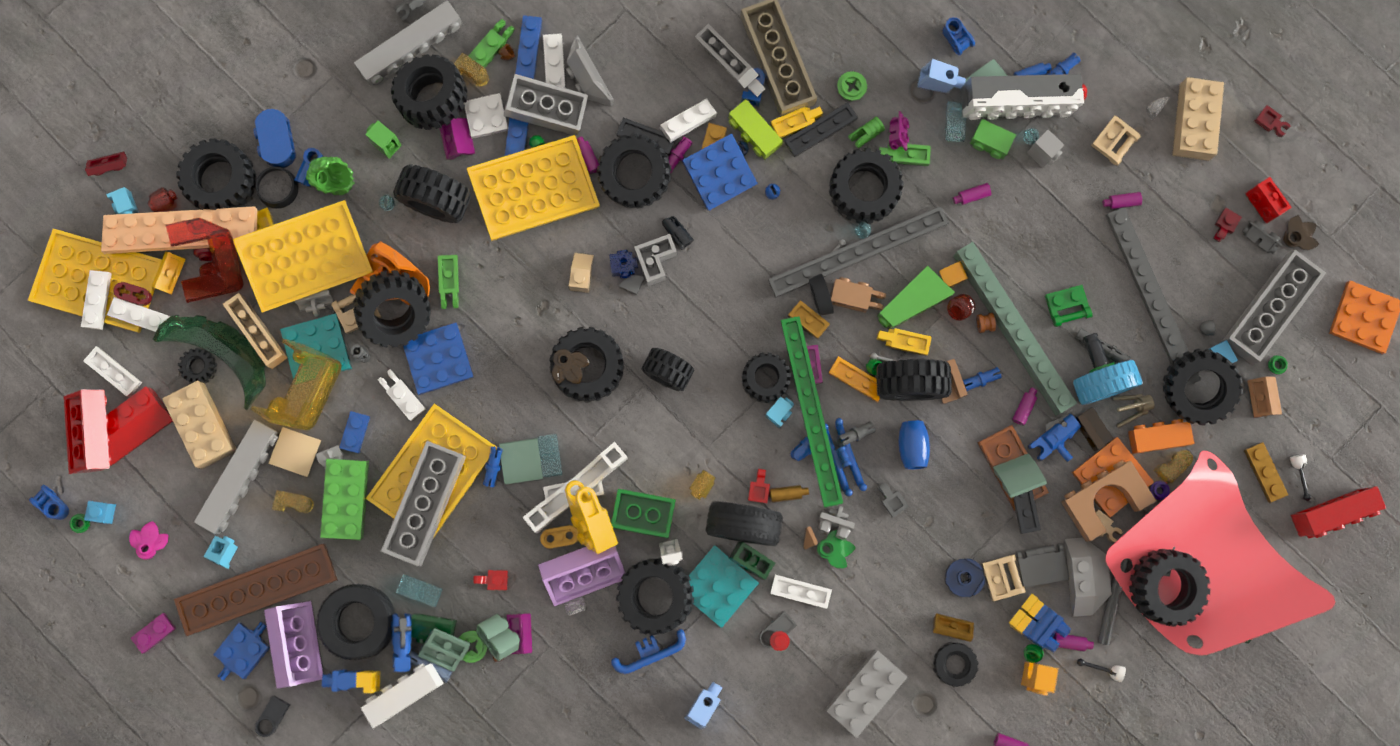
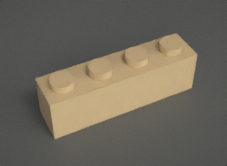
[223,293,288,369]

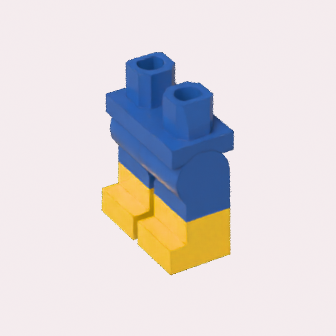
[1009,594,1071,653]
[322,669,380,693]

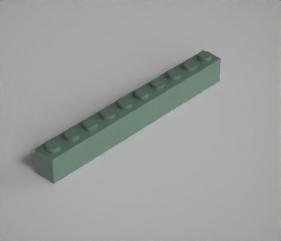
[953,242,1077,416]

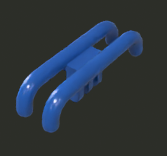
[825,418,867,497]
[611,629,686,674]

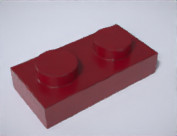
[85,152,127,176]

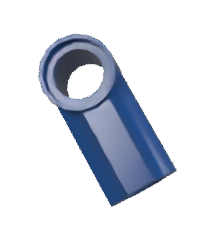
[294,148,324,188]

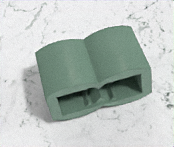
[476,614,520,661]

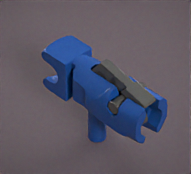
[1028,414,1081,462]
[392,613,412,672]

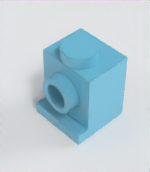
[106,187,139,214]
[765,397,794,428]
[204,536,238,569]

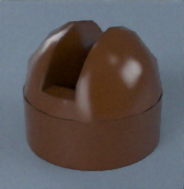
[498,44,515,61]

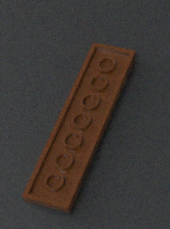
[174,543,338,637]

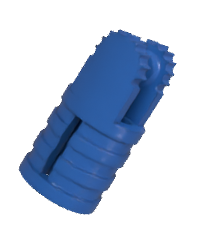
[790,437,811,461]

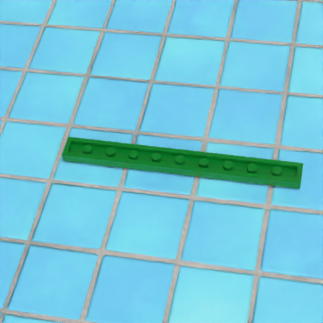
[780,316,843,508]

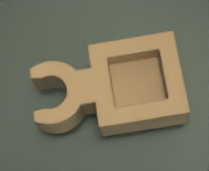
[1095,509,1123,542]

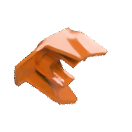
[350,241,430,305]

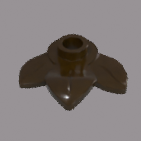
[1283,215,1319,250]
[552,349,590,384]

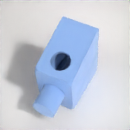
[917,59,966,93]
[684,682,722,729]

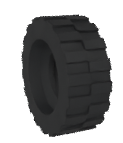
[933,642,979,687]

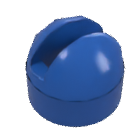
[765,184,780,200]

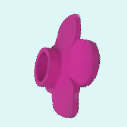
[129,521,169,560]

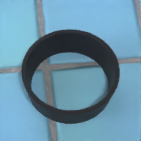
[255,167,299,209]
[809,273,834,316]

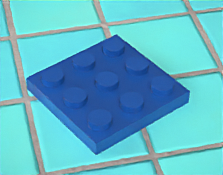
[681,133,758,211]
[403,323,474,395]

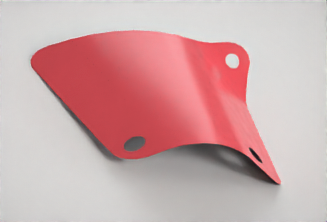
[1106,451,1335,655]

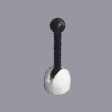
[1290,454,1311,501]
[1077,658,1126,682]

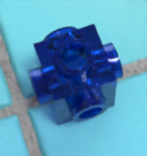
[609,250,638,278]

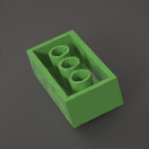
[320,459,369,540]

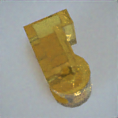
[454,52,489,86]
[1154,450,1193,484]
[272,490,314,513]

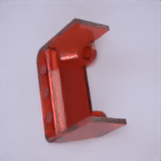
[166,218,244,303]

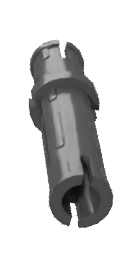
[1075,328,1131,363]

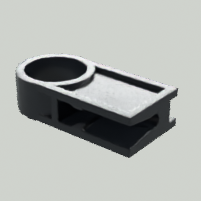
[255,695,291,737]

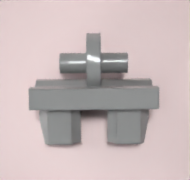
[295,289,334,316]
[818,506,855,540]

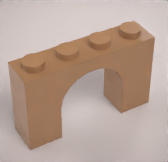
[1061,460,1156,542]

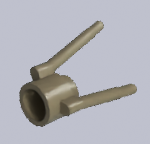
[1113,394,1155,428]

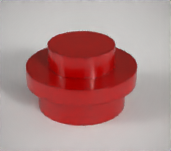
[770,631,790,651]

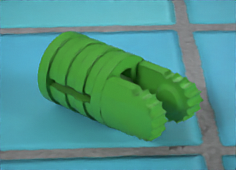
[848,116,885,148]

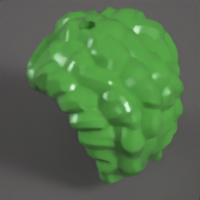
[306,157,355,195]

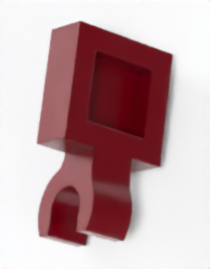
[1213,208,1242,242]

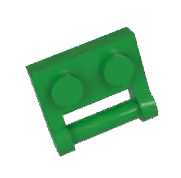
[1045,285,1093,327]

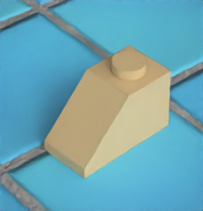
[569,253,594,293]

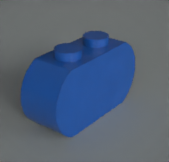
[253,109,296,168]

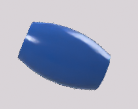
[898,420,930,470]

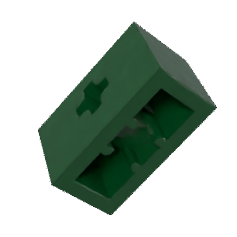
[728,542,775,580]

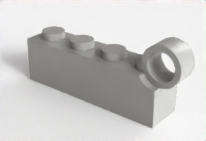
[695,24,765,97]

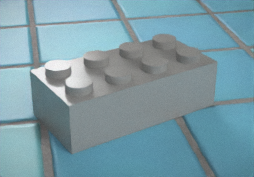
[503,74,588,136]
[824,650,908,738]

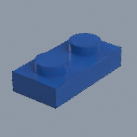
[339,411,370,454]

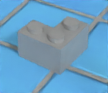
[634,234,677,286]

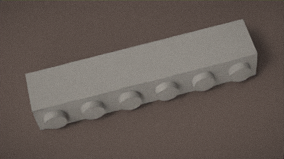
[354,0,462,86]
[194,419,279,534]

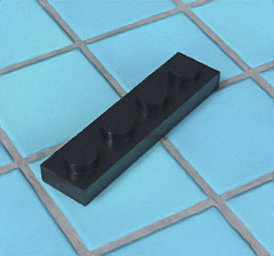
[784,102,858,158]

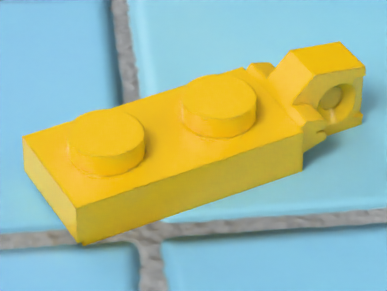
[770,107,823,138]
[876,328,932,356]

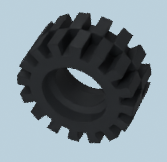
[178,348,217,383]

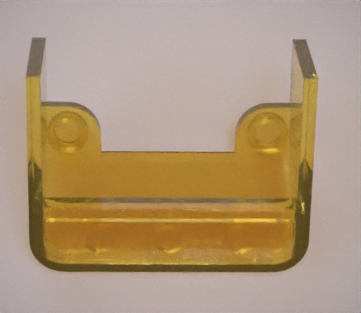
[251,339,342,430]

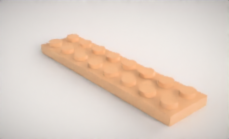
[101,207,257,254]

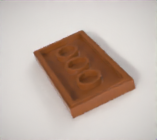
[977,425,1049,511]

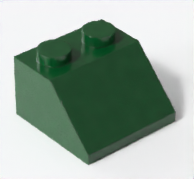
[411,613,457,643]

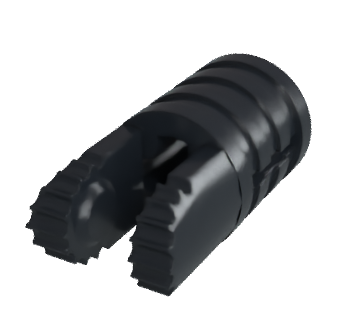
[662,216,694,250]

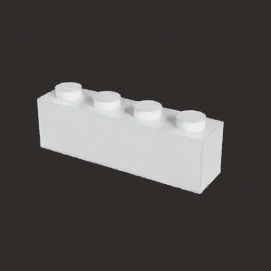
[361,663,444,728]

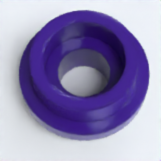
[1150,481,1170,500]

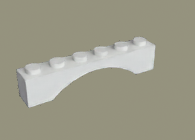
[523,442,628,533]

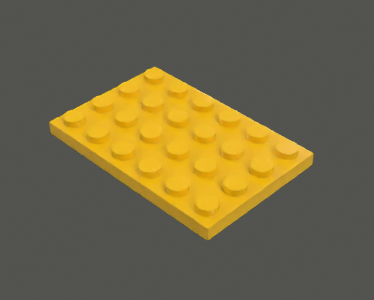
[467,135,600,241]
[233,200,373,312]
[28,229,162,333]
[366,403,497,538]

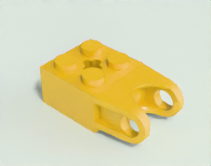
[565,480,618,554]

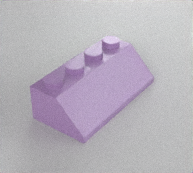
[539,546,625,606]
[264,601,323,689]

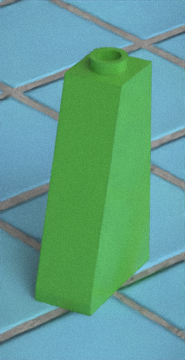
[877,266,955,329]

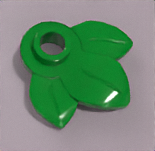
[817,530,856,569]

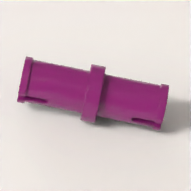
[669,136,693,174]

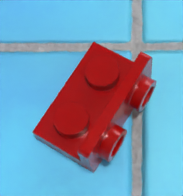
[1245,177,1292,223]

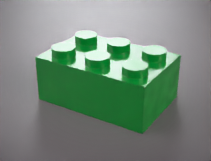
[611,489,676,539]

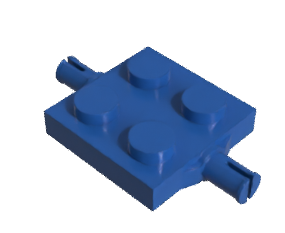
[213,621,270,681]

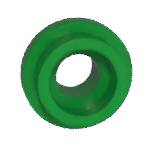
[1268,355,1288,375]
[70,514,90,533]
[1024,644,1044,663]

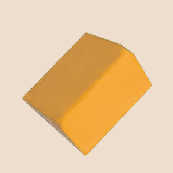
[939,261,968,287]

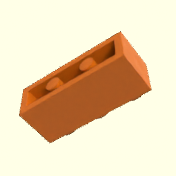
[1128,419,1194,454]

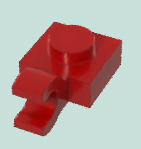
[748,469,770,503]
[473,570,508,590]

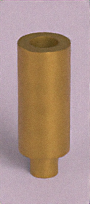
[770,485,809,503]

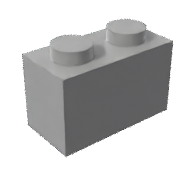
[1027,130,1064,168]

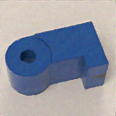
[741,68,765,107]

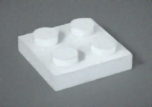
[464,93,508,139]

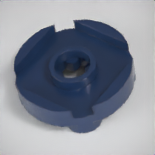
[945,559,985,597]

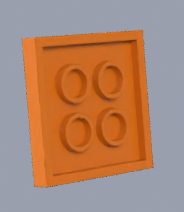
[1329,280,1400,354]
[1071,437,1154,518]

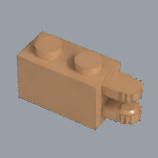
[831,277,886,313]

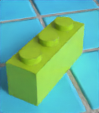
[728,99,783,160]

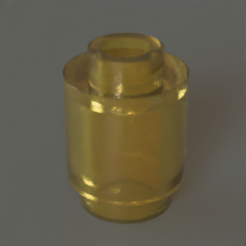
[689,470,716,500]

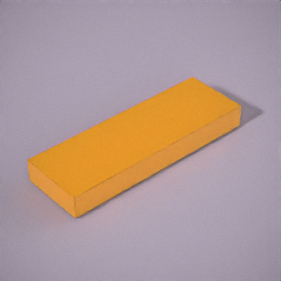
[828,356,880,402]

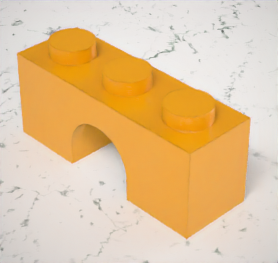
[1021,662,1058,695]

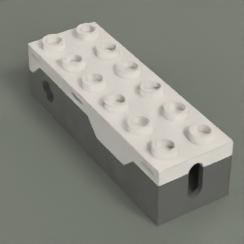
[960,74,1087,120]

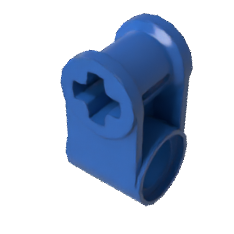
[942,17,975,56]
[29,484,69,520]

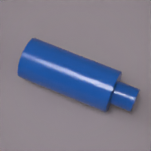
[1013,62,1052,76]

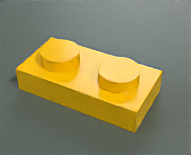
[151,251,186,295]

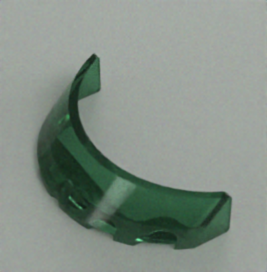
[153,315,266,410]

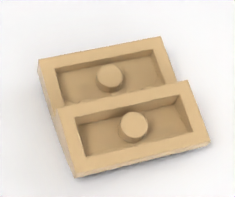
[268,427,321,477]

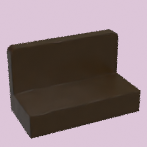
[1075,408,1113,451]

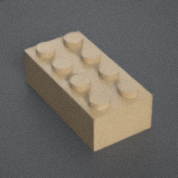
[1173,77,1224,161]
[162,381,237,469]

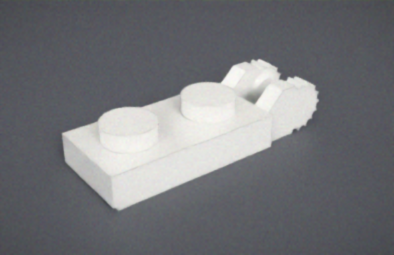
[377,369,426,421]

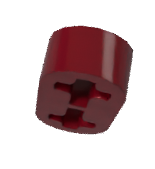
[113,282,152,306]

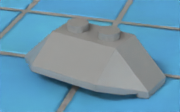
[566,35,614,106]
[1064,538,1112,617]

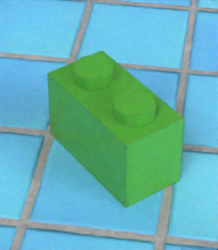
[969,119,1016,159]
[365,120,402,159]

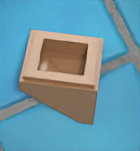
[803,526,818,550]

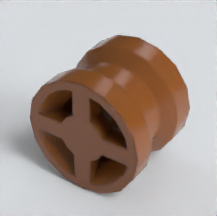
[976,313,996,333]

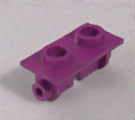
[889,111,910,151]

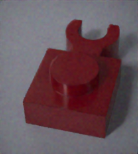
[1254,105,1291,137]

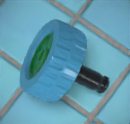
[1073,333,1142,405]

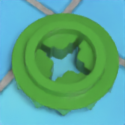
[837,71,867,101]
[458,631,487,663]

